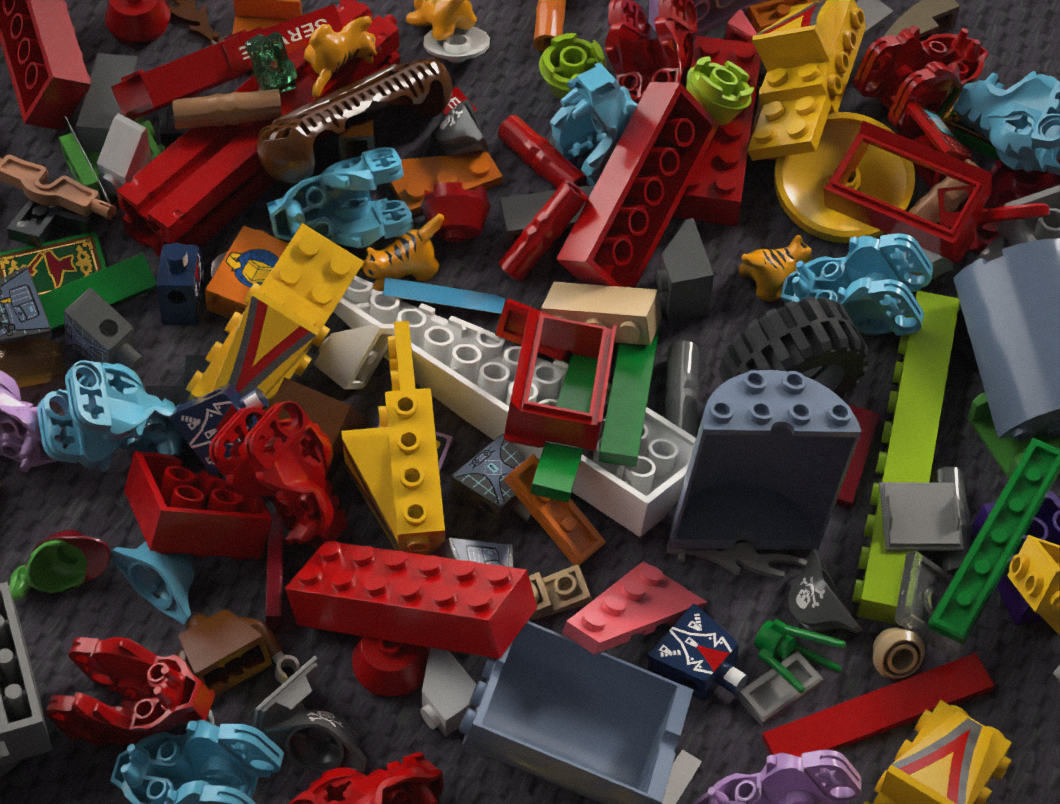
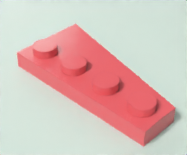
[562,561,707,655]

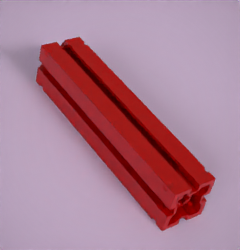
[116,0,400,258]

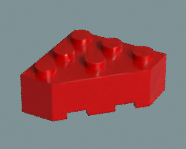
[124,451,273,560]

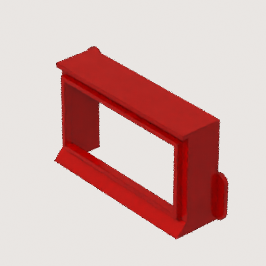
[111,26,273,121]
[823,120,992,263]
[504,306,617,451]

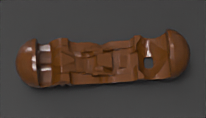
[257,58,452,184]

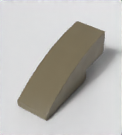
[884,0,960,42]

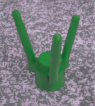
[754,619,846,693]

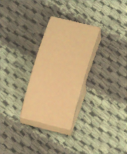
[528,564,593,621]

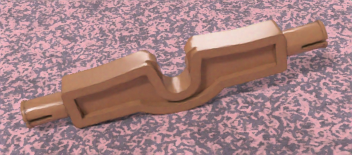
[0,154,116,220]

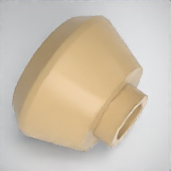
[873,628,925,680]

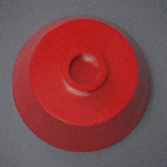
[104,0,171,45]
[420,182,491,243]
[352,636,429,697]

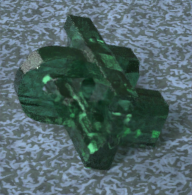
[245,31,297,93]

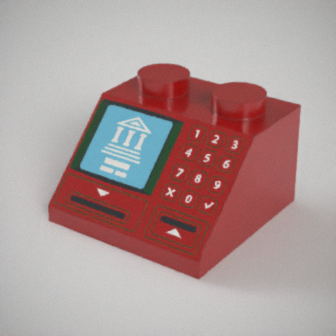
[900,102,974,190]

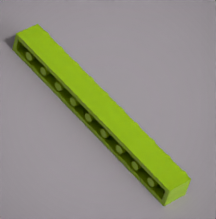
[852,291,960,626]

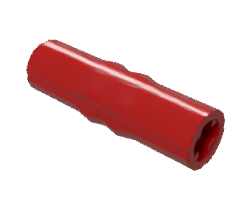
[497,115,587,189]
[499,180,588,281]

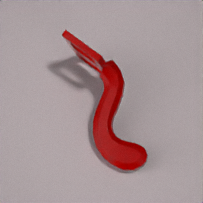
[937,186,1050,250]

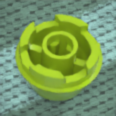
[539,33,607,100]
[686,57,754,125]

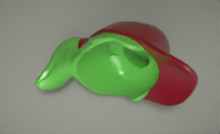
[9,530,111,601]

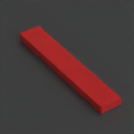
[761,653,995,757]

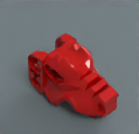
[605,0,697,104]
[853,25,989,131]
[209,401,349,548]
[45,637,215,747]
[288,752,444,804]

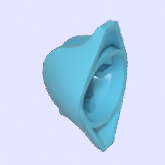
[110,541,194,624]

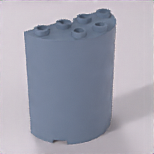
[953,238,1060,441]
[669,370,861,550]
[458,621,693,804]

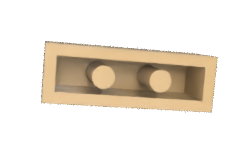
[541,282,662,345]

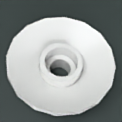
[423,27,490,63]

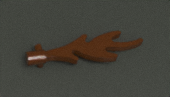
[168,0,227,46]

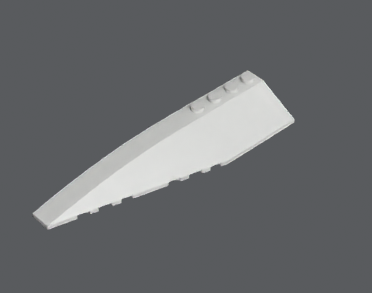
[333,276,696,537]

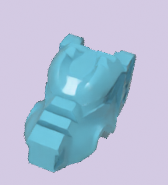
[550,63,638,186]
[953,71,1060,175]
[267,148,414,248]
[780,233,933,336]
[37,360,190,472]
[110,720,284,804]

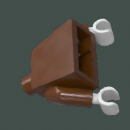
[176,610,300,724]

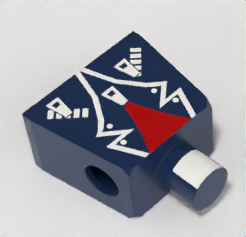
[157,243,205,326]
[169,384,269,476]
[648,603,748,700]

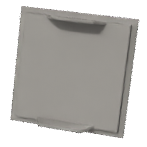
[879,482,964,551]
[253,656,318,732]

